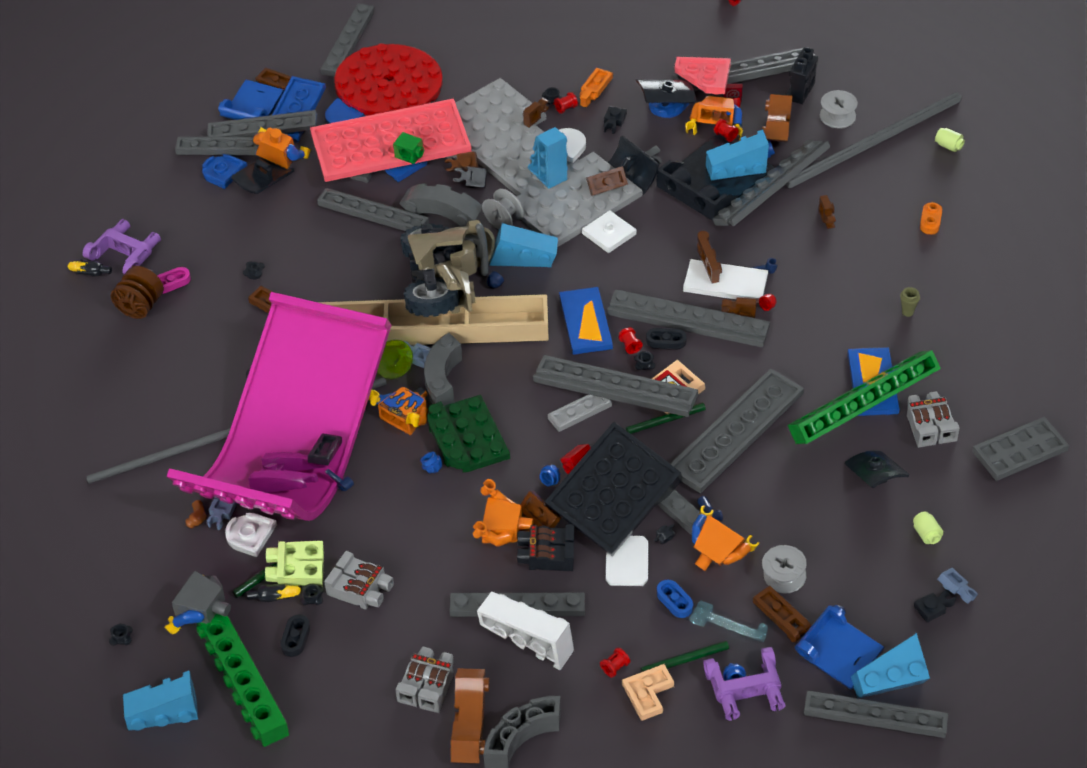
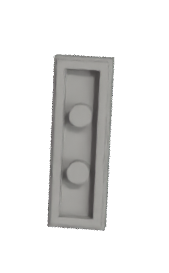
[548,394,612,432]

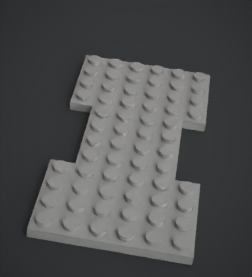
[447,78,643,247]

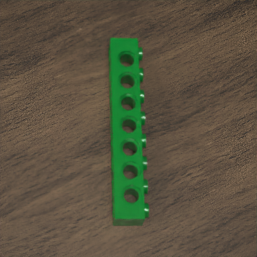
[787,350,941,444]
[196,613,289,747]

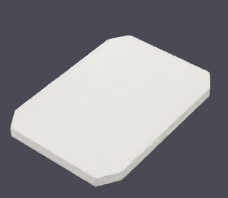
[606,536,648,586]

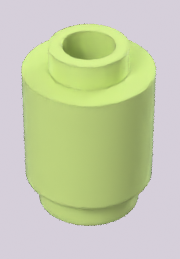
[935,128,965,152]
[913,512,943,544]

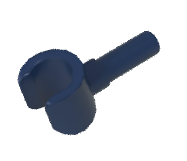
[749,258,778,274]
[325,468,354,491]

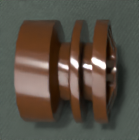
[110,266,164,319]

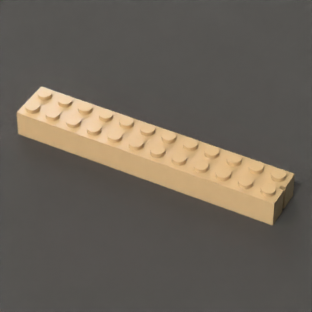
[318,295,549,346]

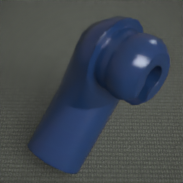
[697,496,723,521]

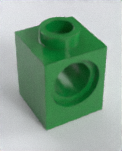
[393,132,424,164]

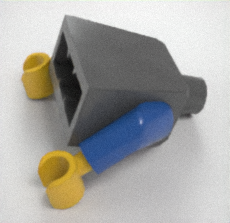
[165,571,231,634]

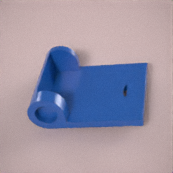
[218,80,284,120]
[795,605,884,690]

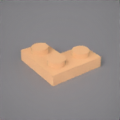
[622,664,674,721]

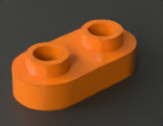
[920,202,943,235]

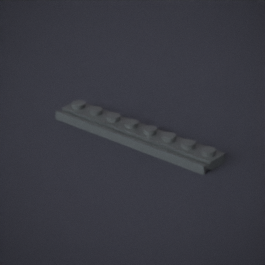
[673,47,818,91]
[713,139,830,226]
[607,289,770,348]
[533,355,698,417]

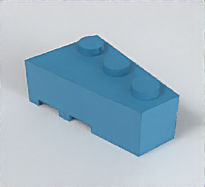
[527,127,568,189]
[705,129,769,180]
[489,223,558,267]
[851,633,930,699]
[123,671,198,731]

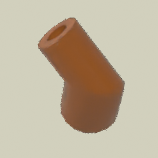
[185,500,207,529]

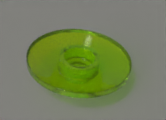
[377,340,413,379]

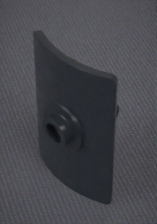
[636,79,697,107]
[608,136,659,195]
[231,158,294,194]
[845,451,910,488]

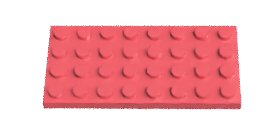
[310,99,472,182]

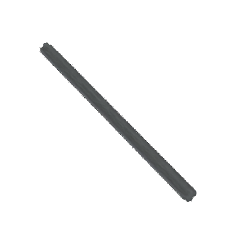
[785,92,962,188]

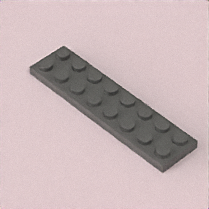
[671,369,804,494]

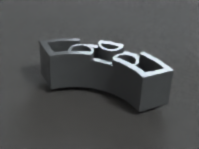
[399,184,482,226]
[424,333,462,406]
[483,696,561,768]

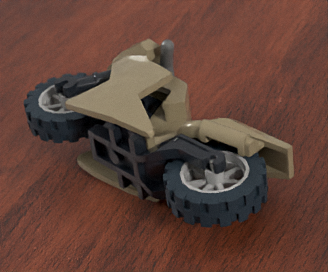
[401,220,495,317]

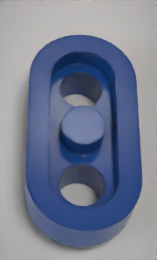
[657,580,693,618]

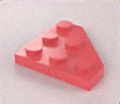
[675,57,731,95]

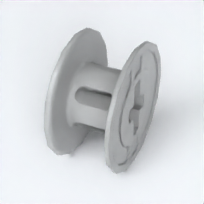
[819,90,858,128]
[482,189,524,229]
[762,545,807,593]

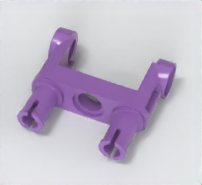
[83,219,161,274]
[703,647,785,720]

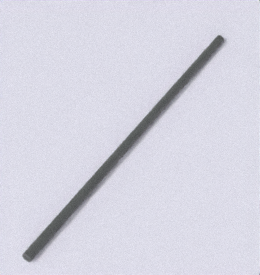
[86,377,387,484]

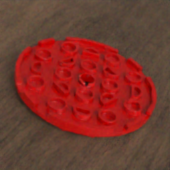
[335,43,443,116]

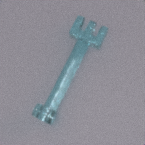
[689,601,768,642]

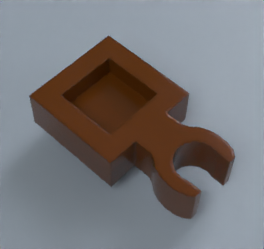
[523,98,549,128]
[445,151,478,174]
[818,195,836,229]
[721,298,757,318]

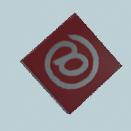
[723,84,742,102]

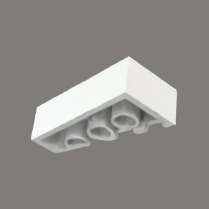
[477,591,574,670]

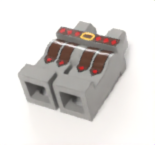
[907,391,960,448]
[324,551,394,610]
[395,647,454,713]

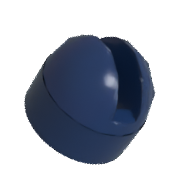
[487,271,504,288]

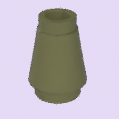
[900,287,920,317]

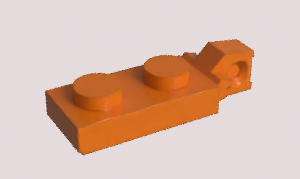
[580,68,613,107]

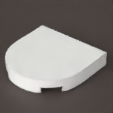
[559,128,586,163]
[225,513,277,557]

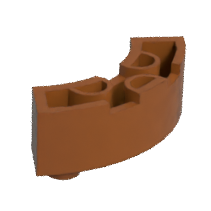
[762,94,792,142]
[451,668,490,763]

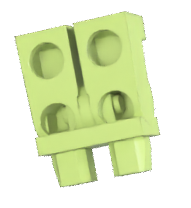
[265,541,324,587]

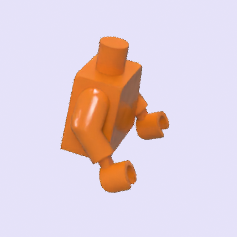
[473,479,533,547]

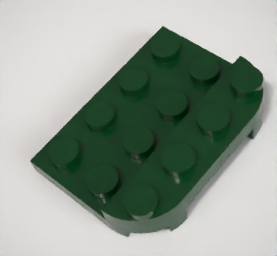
[427,394,510,473]

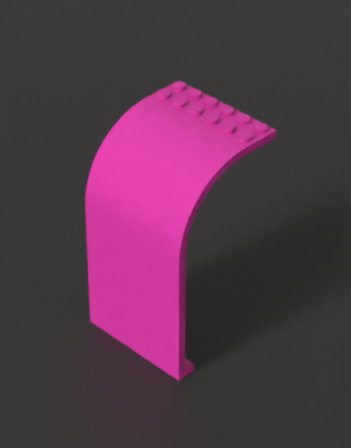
[167,292,392,521]

